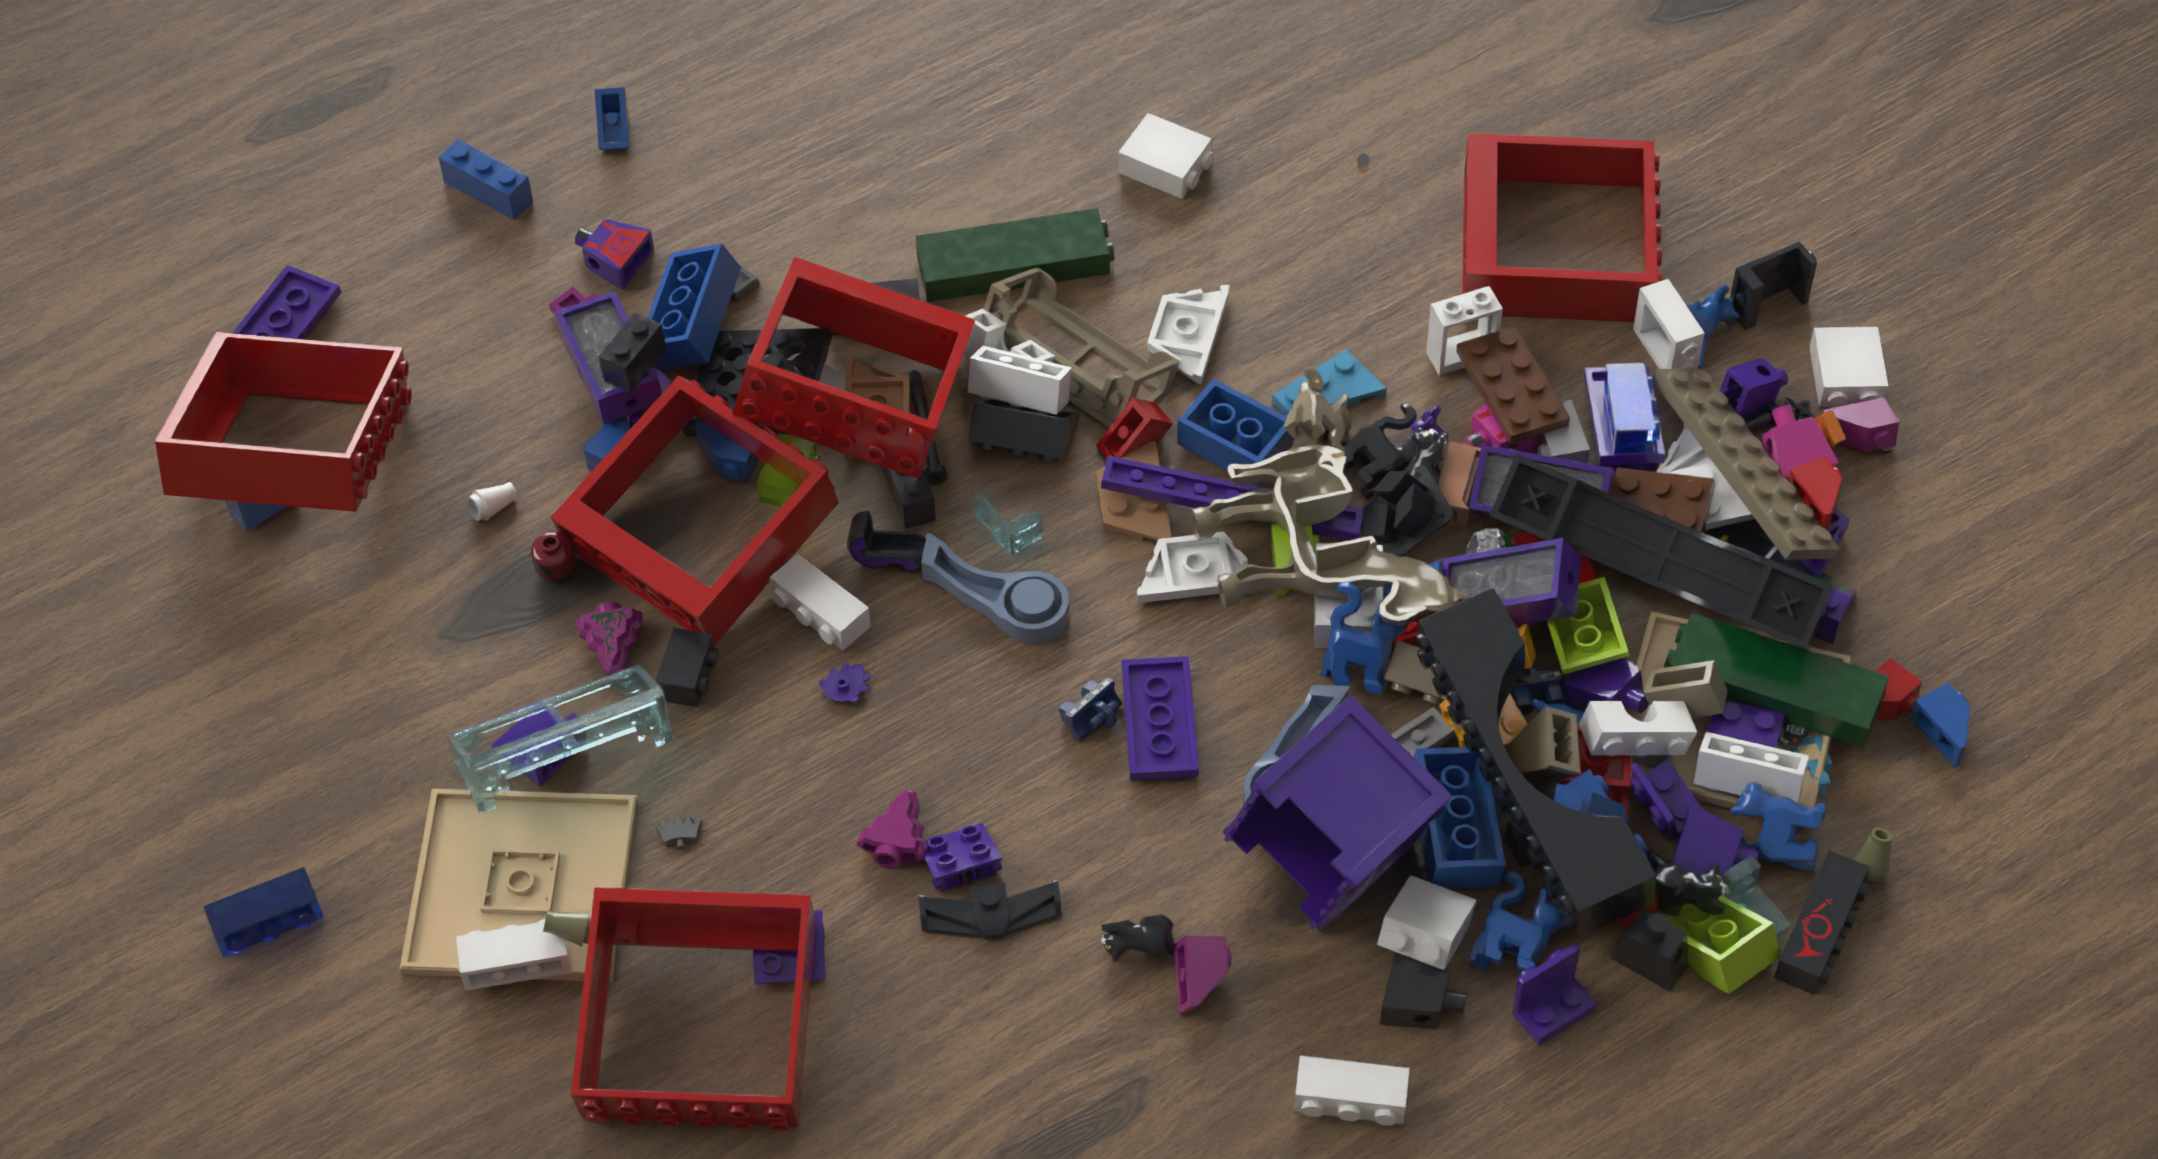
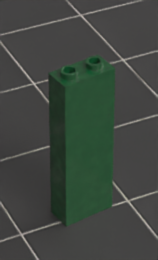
[915,208,1115,302]
[1664,613,1889,748]

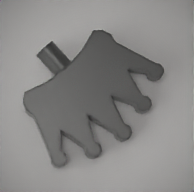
[655,814,702,850]

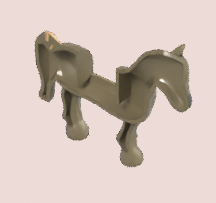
[1191,445,1469,626]

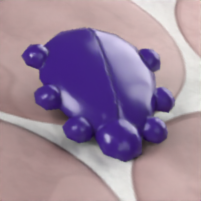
[819,663,870,703]

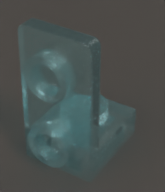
[972,491,1044,555]
[1722,856,1791,936]

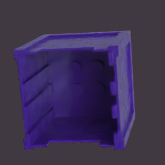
[1222,695,1452,932]

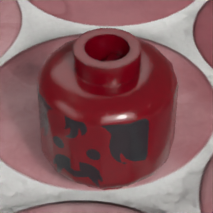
[530,532,576,581]

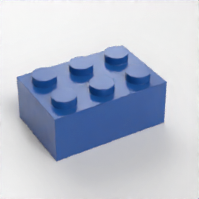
[1177,378,1294,487]

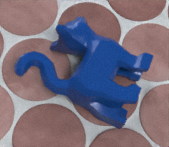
[1321,582,1406,694]
[1731,782,1827,871]
[1469,871,1565,976]

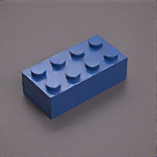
[648,243,742,371]
[1414,747,1506,889]

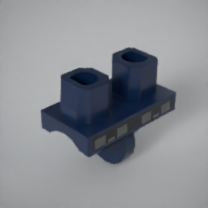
[1510,663,1567,715]
[1059,677,1122,742]

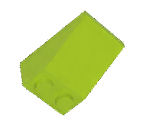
[1546,577,1630,674]
[1661,896,1781,994]

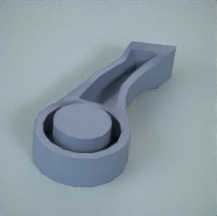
[921,533,1069,644]
[1243,685,1350,805]

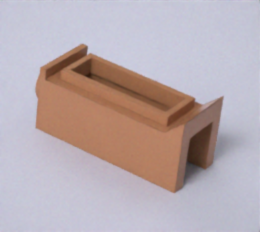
[1438,442,1481,529]

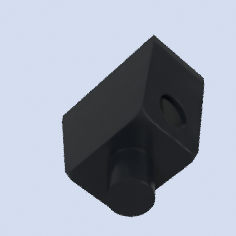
[1611,910,1688,992]
[1380,952,1468,1029]

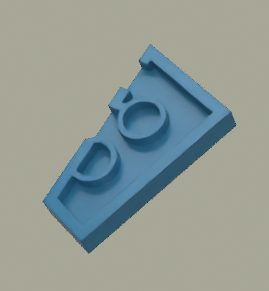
[1272,349,1387,417]

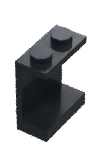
[1730,241,1817,330]

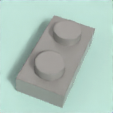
[1391,707,1455,757]

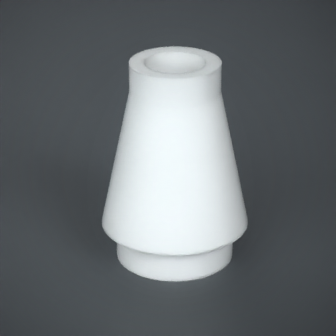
[467,482,518,521]

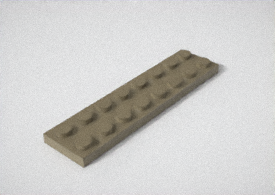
[1651,368,1840,560]

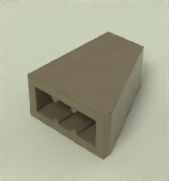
[1505,706,1580,784]

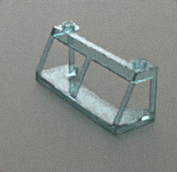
[447,664,673,813]

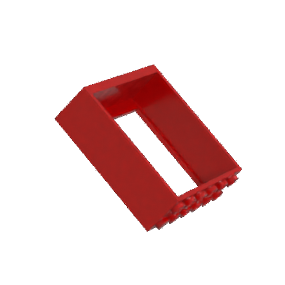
[1462,133,1663,322]
[732,256,975,479]
[155,332,412,512]
[550,376,839,646]
[571,887,817,1131]

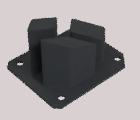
[1361,466,1454,557]

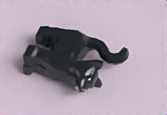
[1341,403,1422,500]

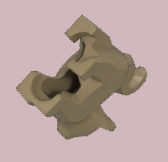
[1284,367,1352,454]

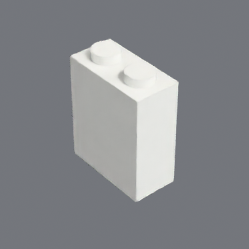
[1118,113,1214,199]
[1809,327,1888,408]
[1377,875,1477,970]

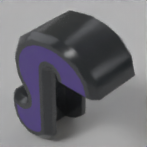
[846,510,926,572]

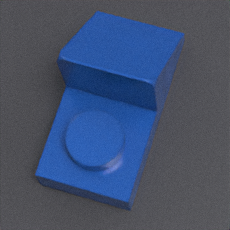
[594,87,630,151]

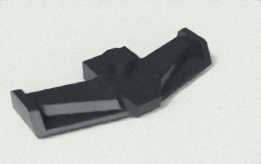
[918,879,1062,939]

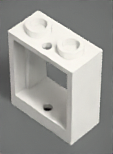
[1633,279,1705,369]
[1426,286,1503,376]

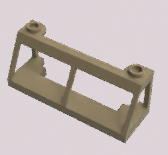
[984,267,1180,428]

